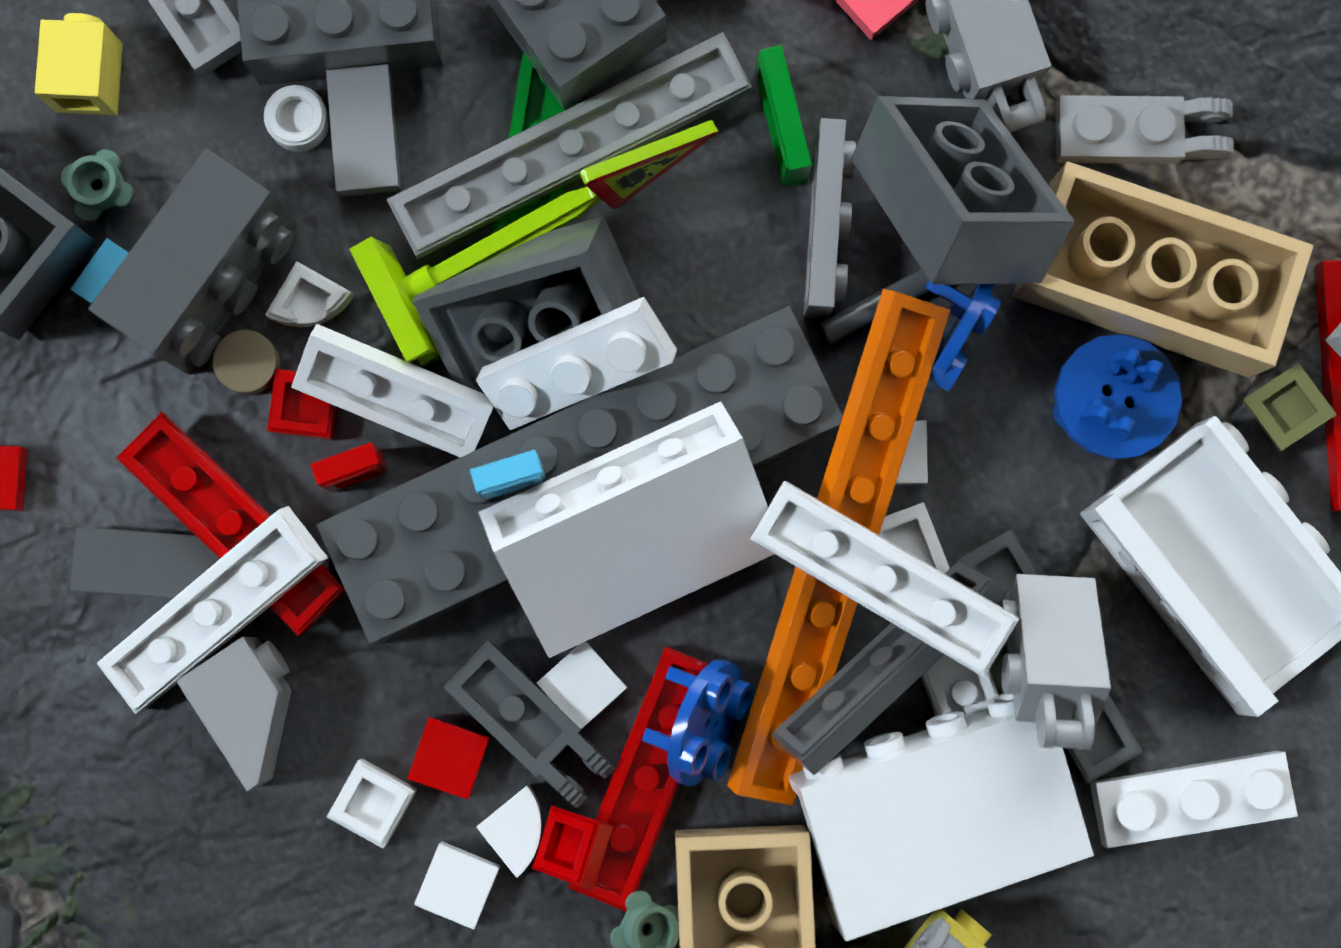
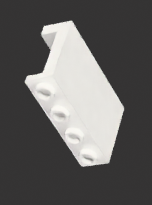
[479,401,775,658]
[1080,416,1341,717]
[788,694,1094,941]

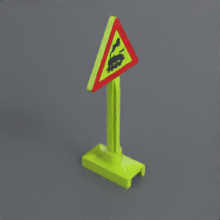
[349,120,719,367]

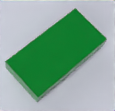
[755,45,812,187]

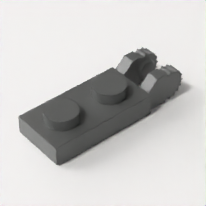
[443,640,615,808]

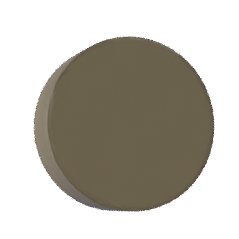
[213,330,281,395]

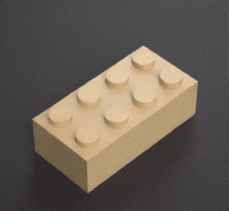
[1012,161,1314,378]
[675,825,815,948]

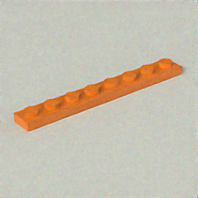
[727,289,950,806]

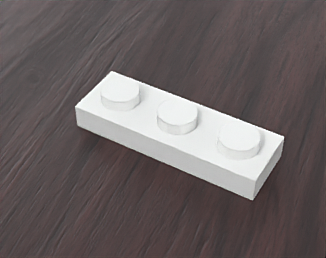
[476,297,677,430]
[291,324,493,457]
[1090,751,1298,848]

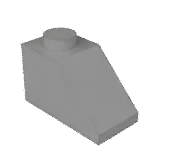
[176,637,291,791]

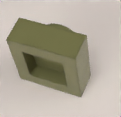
[1242,363,1337,452]

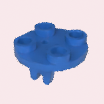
[925,280,1002,394]
[1053,334,1182,460]
[642,659,754,787]

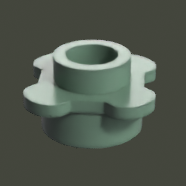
[61,149,135,222]
[610,890,679,948]

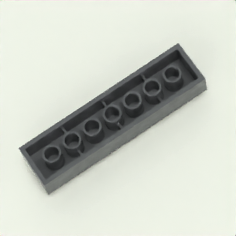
[316,305,843,644]

